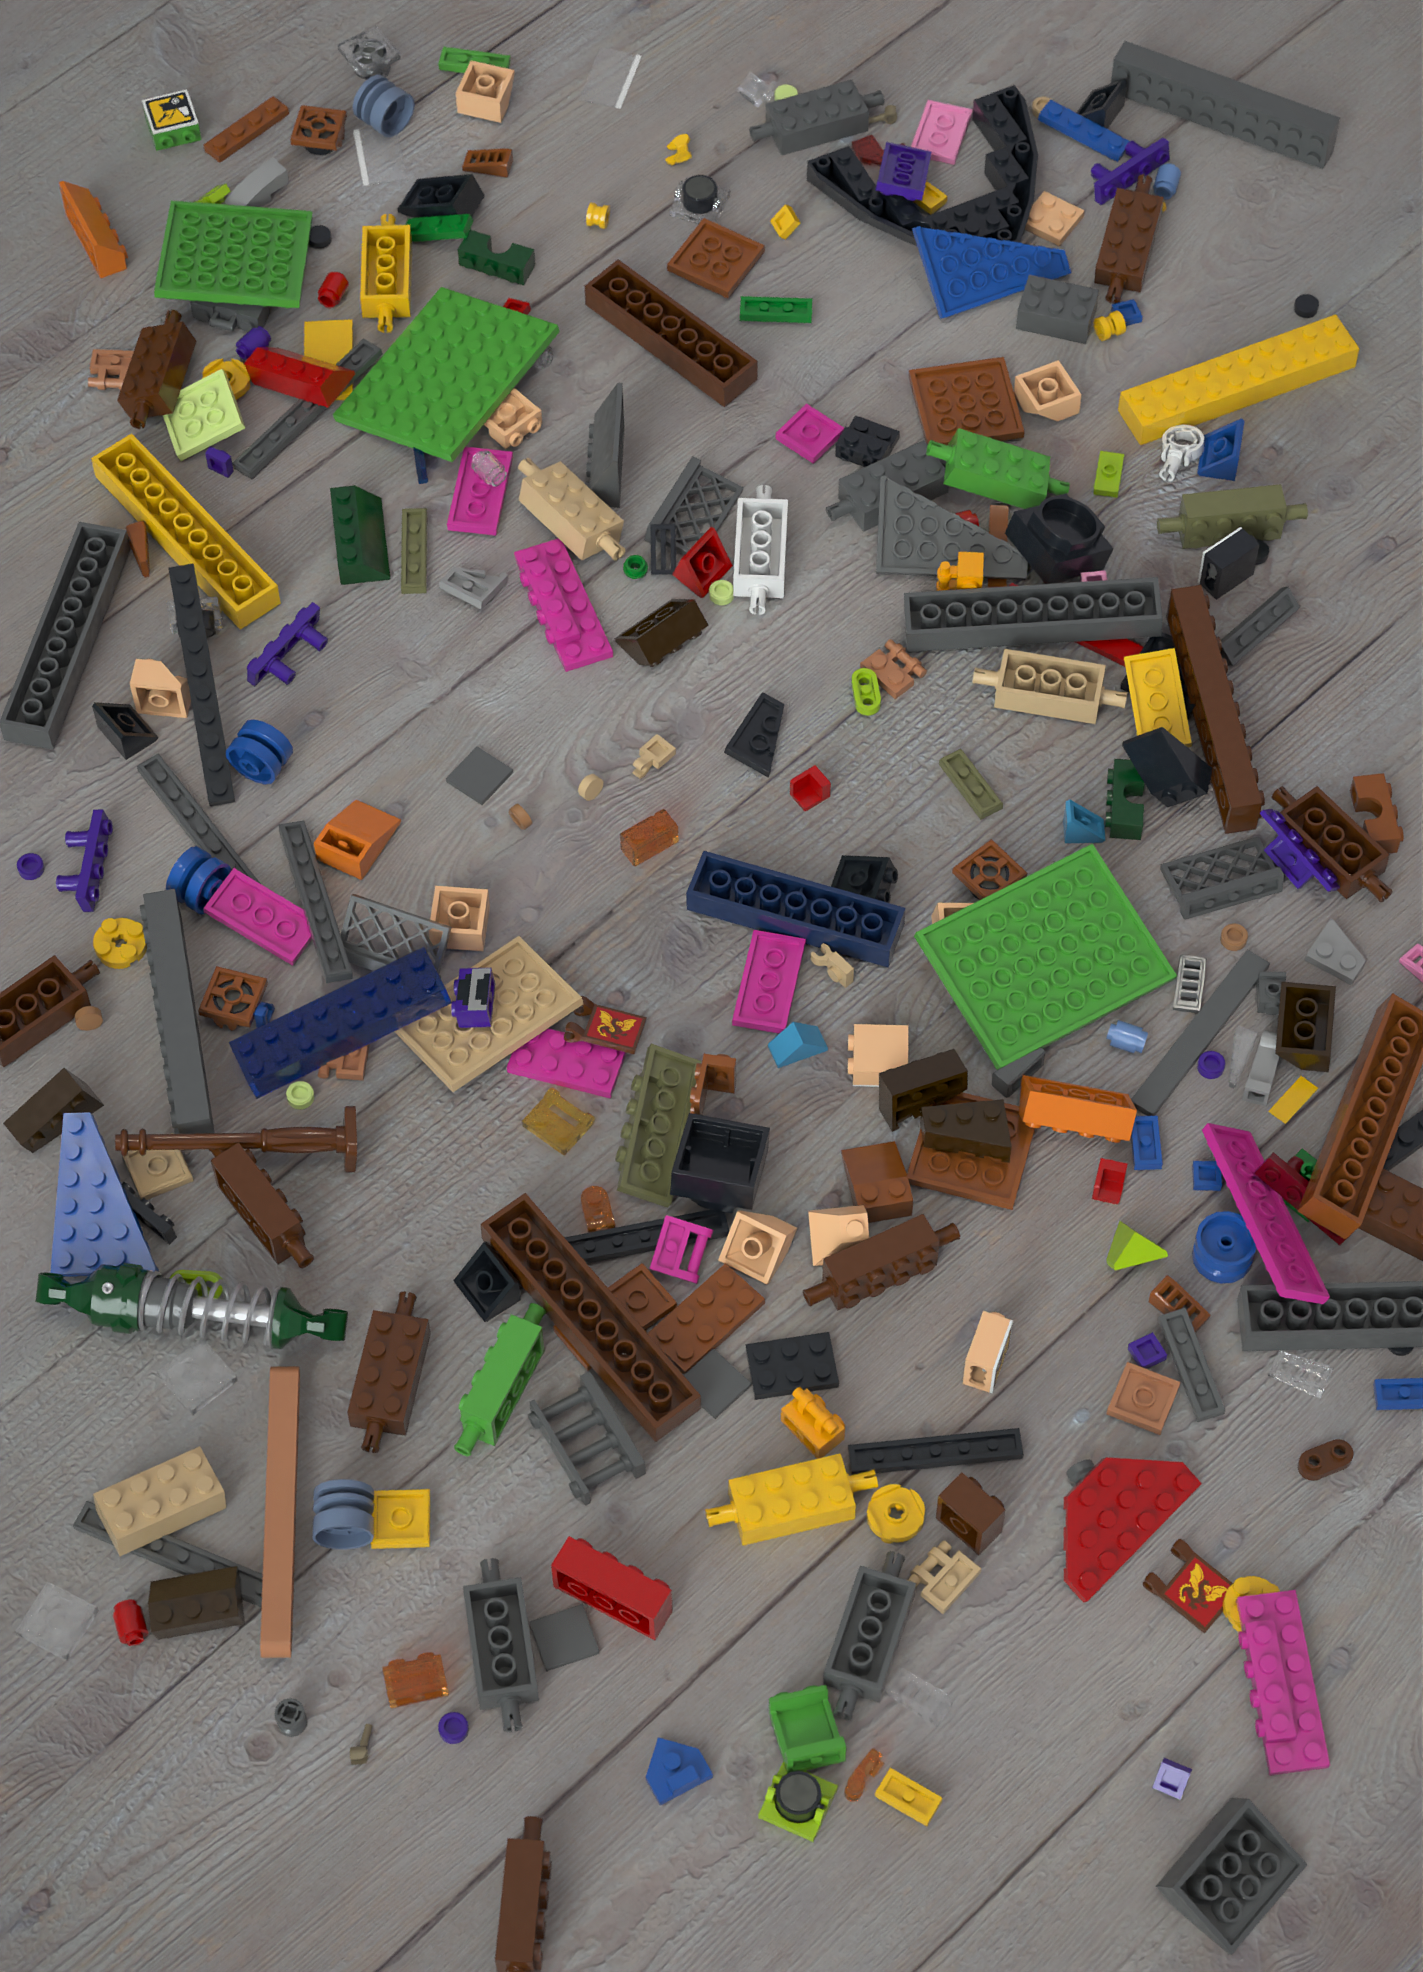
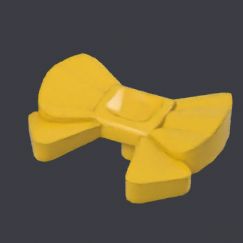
[665,134,692,165]

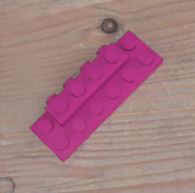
[514,538,613,672]
[1236,1590,1330,1776]

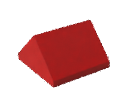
[672,527,733,598]

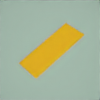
[1268,1076,1318,1124]

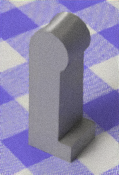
[1242,1030,1279,1106]

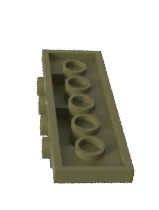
[615,1044,701,1208]

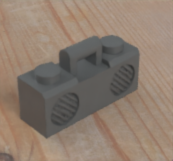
[190,301,270,332]

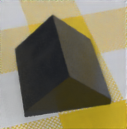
[1076,79,1127,129]
[92,702,159,760]
[453,1242,521,1322]

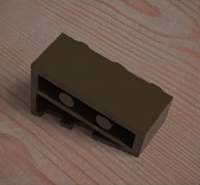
[879,1049,968,1132]
[3,1068,104,1153]
[920,1099,1012,1163]

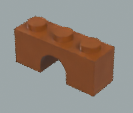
[1350,773,1404,853]

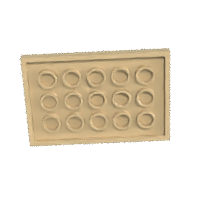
[389,936,583,1092]

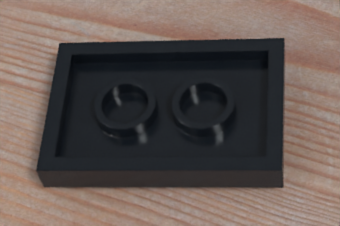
[745,1332,839,1400]

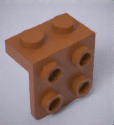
[690,1054,736,1115]

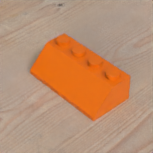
[59,181,128,279]
[1019,1075,1137,1143]

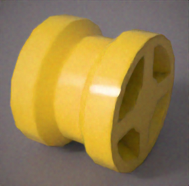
[586,202,610,229]

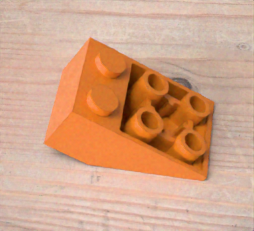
[314,800,401,880]

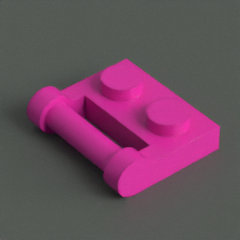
[649,1215,713,1284]

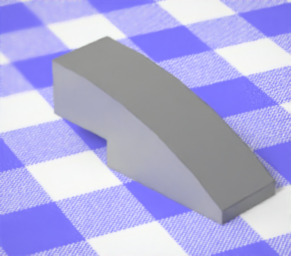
[222,157,289,207]

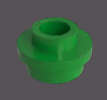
[623,555,648,579]

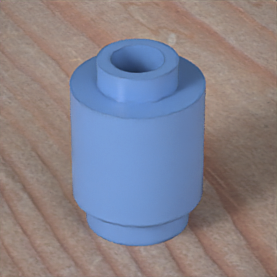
[1153,164,1181,200]
[1106,1020,1148,1053]

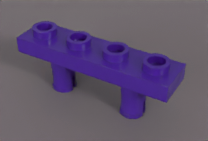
[1091,138,1170,205]
[247,602,328,687]
[56,809,113,912]

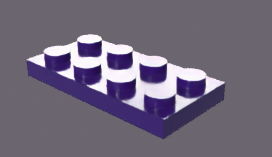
[876,142,932,200]

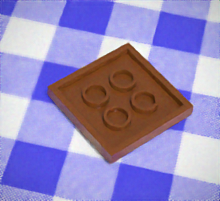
[667,218,765,298]

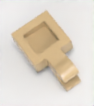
[633,734,676,779]
[811,943,854,988]

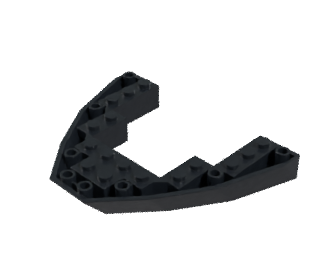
[807,85,1038,246]

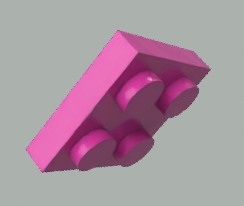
[775,403,844,464]

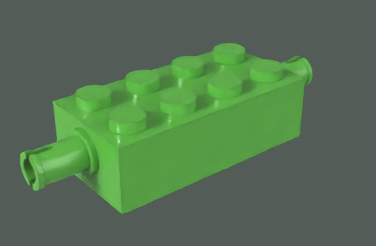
[926,428,1070,509]
[454,1303,546,1456]

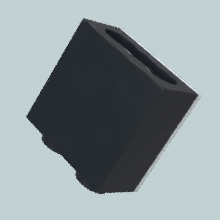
[1198,527,1259,600]

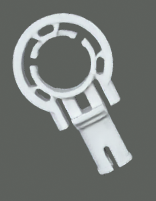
[1159,425,1204,482]

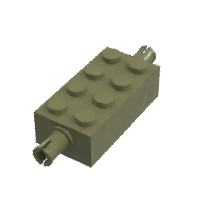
[1157,484,1308,549]

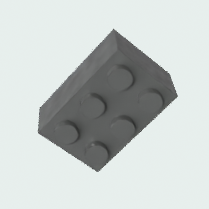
[1016,275,1099,344]

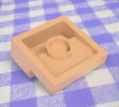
[484,388,542,449]

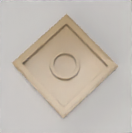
[122,1133,193,1200]

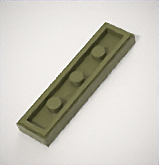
[401,508,427,594]

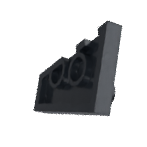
[724,692,785,778]

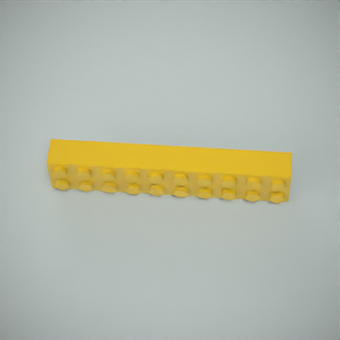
[1118,314,1359,446]
[91,433,281,630]

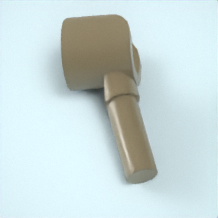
[869,105,897,124]
[350,1724,373,1765]

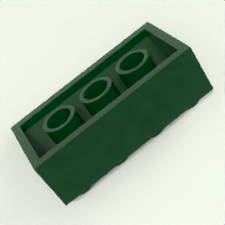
[330,485,391,585]

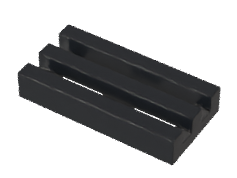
[650,524,676,575]

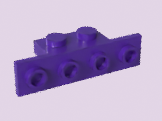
[1260,809,1340,892]

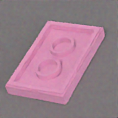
[911,100,973,165]

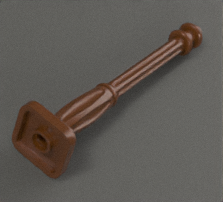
[115,1106,357,1173]

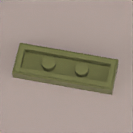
[939,749,1003,820]

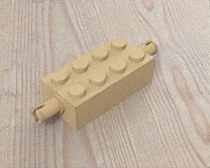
[518,458,625,561]
[972,649,1127,724]

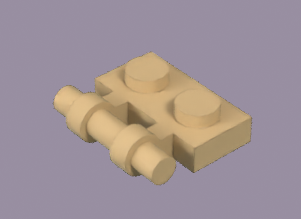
[907,1540,981,1614]

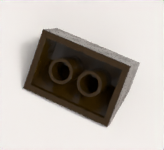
[614,599,709,667]
[1275,981,1336,1072]
[148,1566,245,1640]

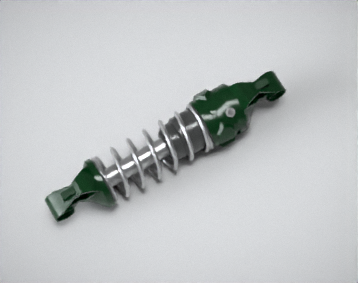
[35,1263,348,1349]

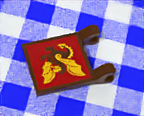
[564,996,647,1054]
[1142,1539,1233,1634]

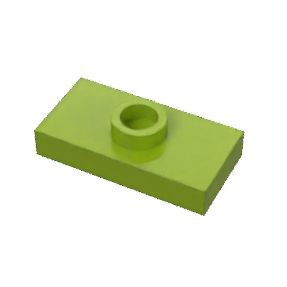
[1093,451,1124,498]

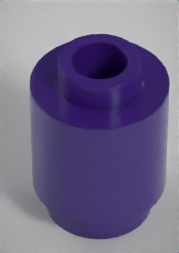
[236,326,271,360]

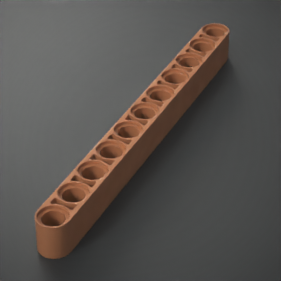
[260,1366,300,1658]

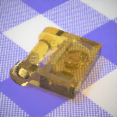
[522,1087,595,1156]

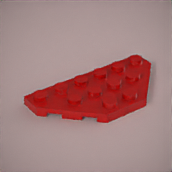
[1064,1457,1202,1602]

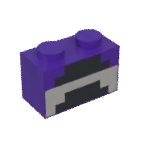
[451,968,496,1028]

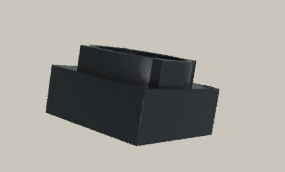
[1005,493,1114,584]
[670,1113,770,1214]

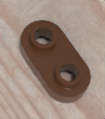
[1298,1439,1354,1481]

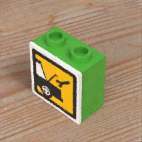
[142,89,201,151]

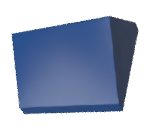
[1197,418,1245,481]

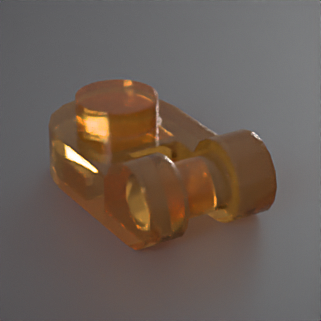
[581,1186,616,1233]
[844,1747,885,1802]

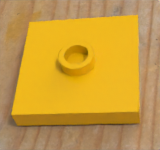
[371,1489,430,1549]

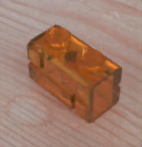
[620,809,679,866]
[382,1652,449,1708]

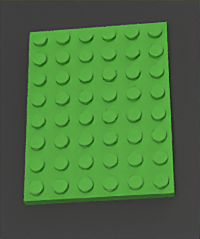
[333,287,560,462]
[914,844,1177,1070]

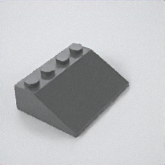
[585,383,625,508]
[1156,1798,1307,1955]

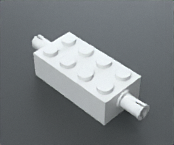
[733,485,788,615]

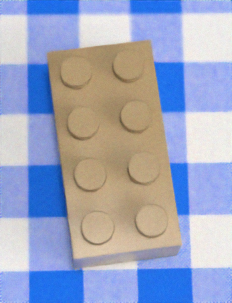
[93,1446,226,1556]

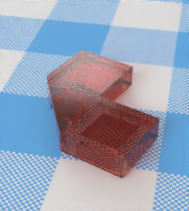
[851,134,906,166]

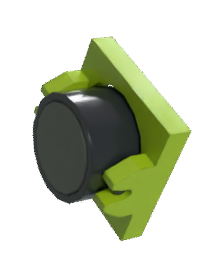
[758,1762,838,1842]

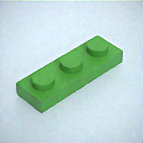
[438,47,511,73]

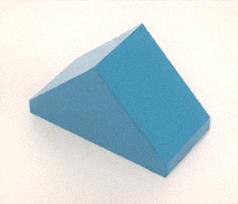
[1063,799,1106,843]
[768,1022,828,1068]

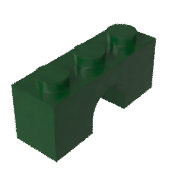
[458,230,535,285]
[1105,759,1145,840]

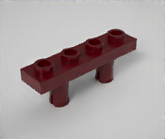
[1254,1152,1346,1246]

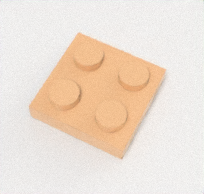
[1025,191,1085,247]

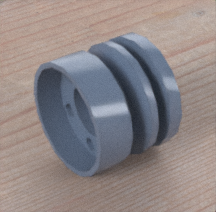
[352,75,415,138]
[312,1479,374,1550]

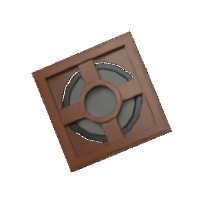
[290,105,347,155]
[952,839,1028,900]
[198,966,268,1031]

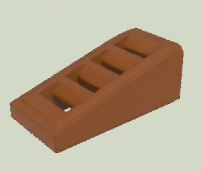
[462,149,513,178]
[125,521,150,578]
[1149,1275,1211,1333]

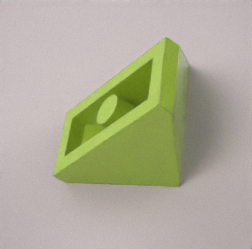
[1106,1221,1168,1270]

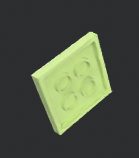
[163,369,245,461]

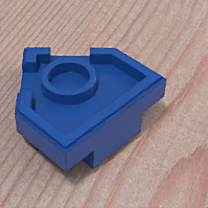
[646,1737,713,1805]

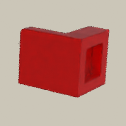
[790,765,831,811]
[1092,1158,1128,1205]

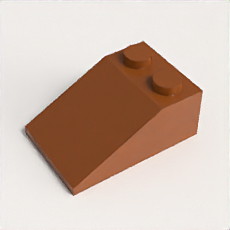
[841,1141,913,1223]

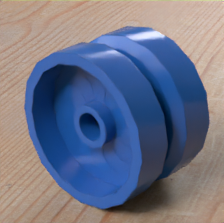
[226,719,293,785]
[166,846,231,915]
[1192,1211,1256,1284]

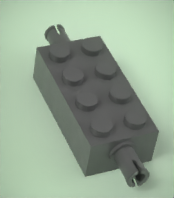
[749,79,884,155]
[826,440,949,532]
[823,1551,916,1720]
[463,1558,539,1732]

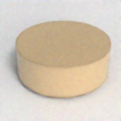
[1032,97,1052,118]
[578,774,603,801]

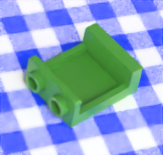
[769,1685,846,1774]

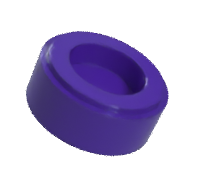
[17,853,44,880]
[1197,1051,1225,1079]
[438,1712,469,1744]

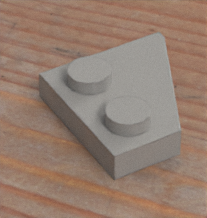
[439,567,508,609]
[1305,919,1366,985]

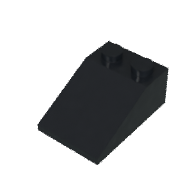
[397,174,485,218]
[1122,727,1213,807]

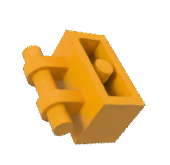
[936,552,984,591]
[781,1387,845,1459]

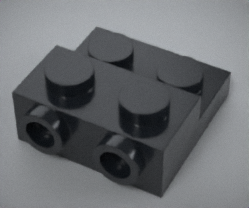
[835,415,900,467]
[831,855,898,903]

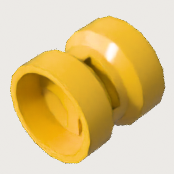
[1093,310,1126,341]

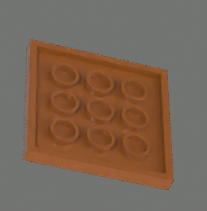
[909,357,1025,445]
[907,1092,1036,1210]

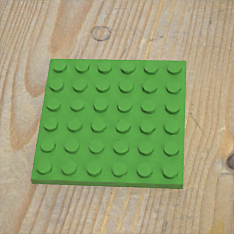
[154,201,313,308]

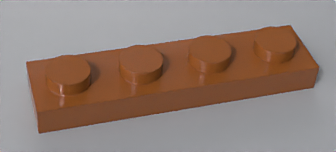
[203,96,289,163]

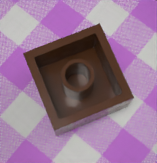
[936,1472,1006,1555]

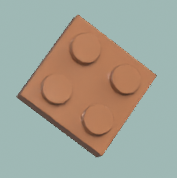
[1107,1362,1181,1435]

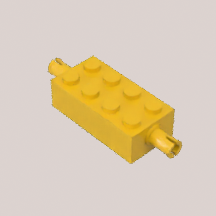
[360,214,412,333]
[705,1453,878,1546]

